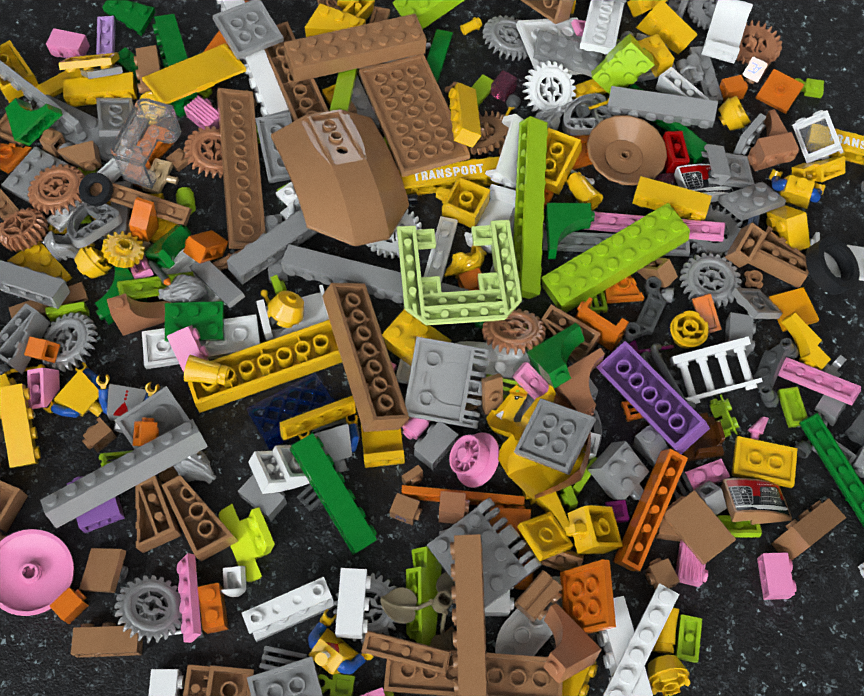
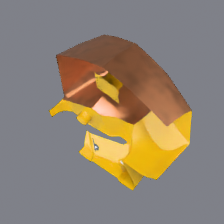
[486,384,591,499]

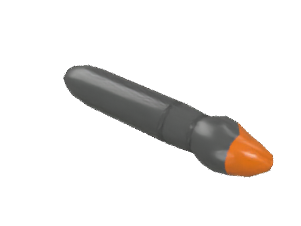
[149,260,171,285]

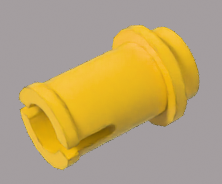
[460,17,482,35]

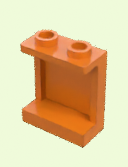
[575,297,629,352]

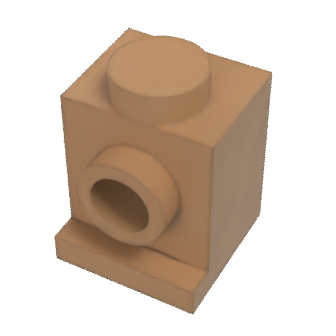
[39,127,66,158]
[82,417,116,453]

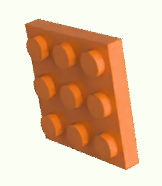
[560,559,616,634]

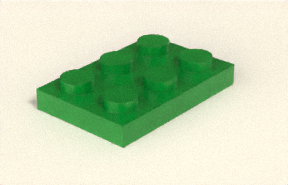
[165,301,224,342]

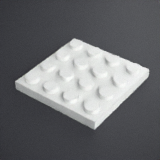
[516,18,582,75]

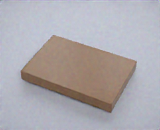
[663,490,736,565]

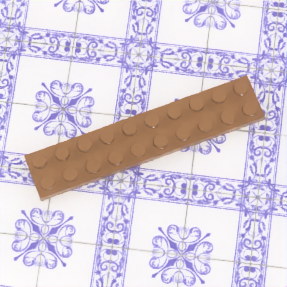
[217,88,266,249]

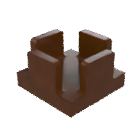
[682,413,725,461]

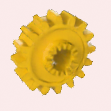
[102,231,145,268]

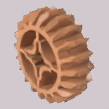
[0,207,49,252]

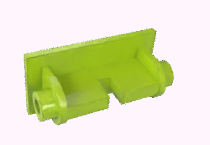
[709,395,740,437]

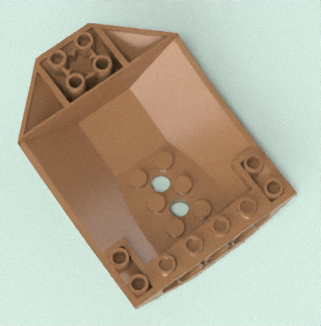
[271,109,409,246]

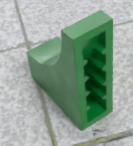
[5,98,63,146]
[545,203,595,259]
[144,225,191,269]
[95,266,148,325]
[527,323,585,389]

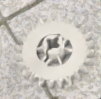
[522,60,576,114]
[366,209,422,259]

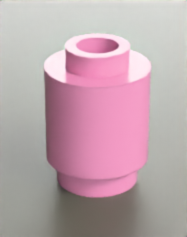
[402,417,430,440]

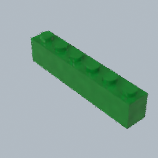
[152,14,197,101]
[289,433,377,555]

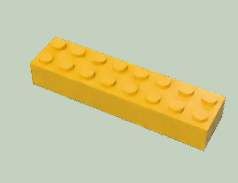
[188,320,342,413]

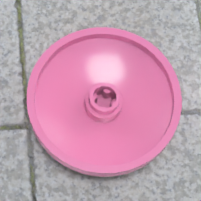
[0,529,74,616]

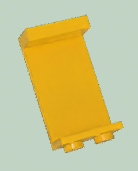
[360,421,405,468]

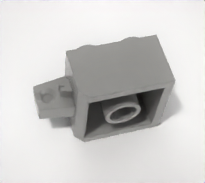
[588,441,649,500]

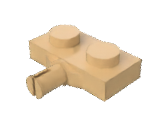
[142,158,179,194]

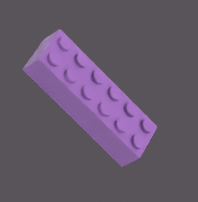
[597,341,710,454]

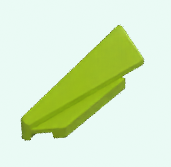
[406,546,442,646]

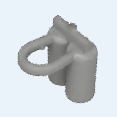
[675,54,704,86]

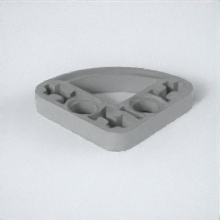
[562,93,611,136]
[67,202,123,248]

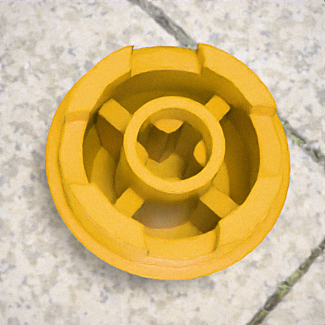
[718,96,751,131]
[74,243,112,279]
[267,290,304,328]
[670,311,709,349]
[647,655,690,696]

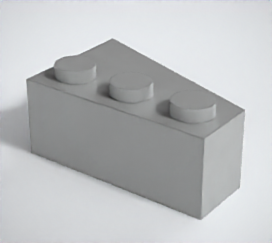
[0,303,50,374]

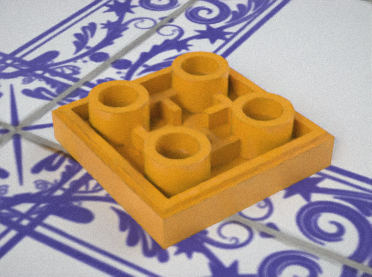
[769,287,819,332]

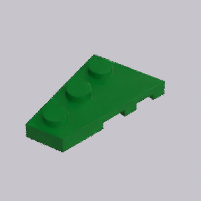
[102,0,156,36]

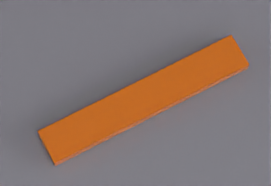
[401,485,525,508]

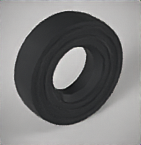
[79,173,113,206]

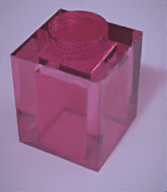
[491,70,517,102]

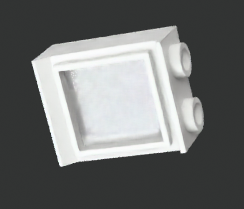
[792,110,844,163]

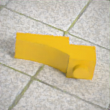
[792,155,845,182]
[781,313,831,370]
[522,490,570,533]

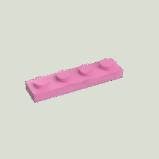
[778,357,861,405]
[177,553,201,643]

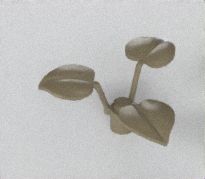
[380,572,457,650]

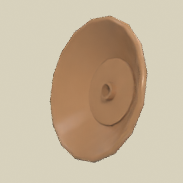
[587,115,667,185]

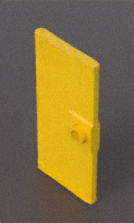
[142,43,246,106]

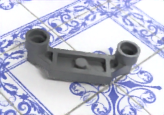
[624,277,666,342]
[753,338,799,407]

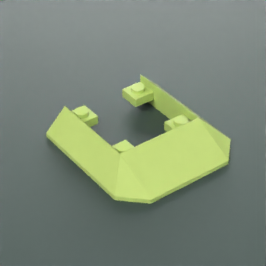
[397,220,522,325]

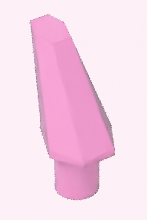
[748,417,769,440]

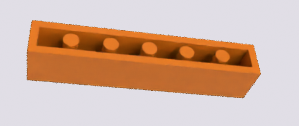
[613,449,688,571]

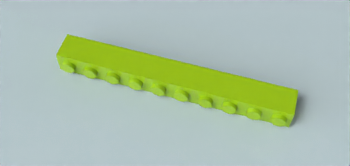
[513,116,548,299]

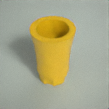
[566,172,603,210]
[184,354,230,385]
[652,608,679,654]

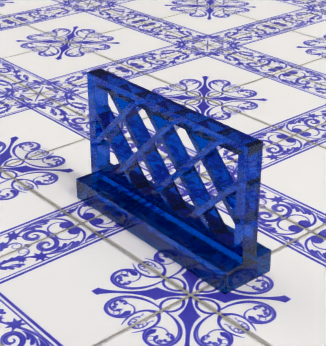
[247,372,335,449]

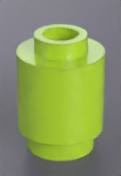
[176,187,196,215]

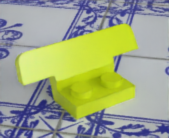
[219,504,275,582]

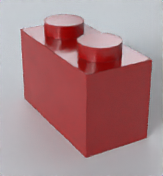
[662,131,690,173]

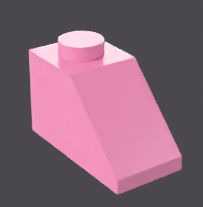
[27,368,60,409]

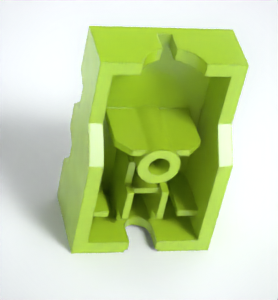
[591,33,655,94]

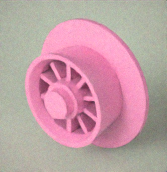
[449,433,499,488]

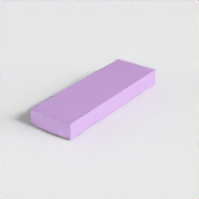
[96,16,115,54]

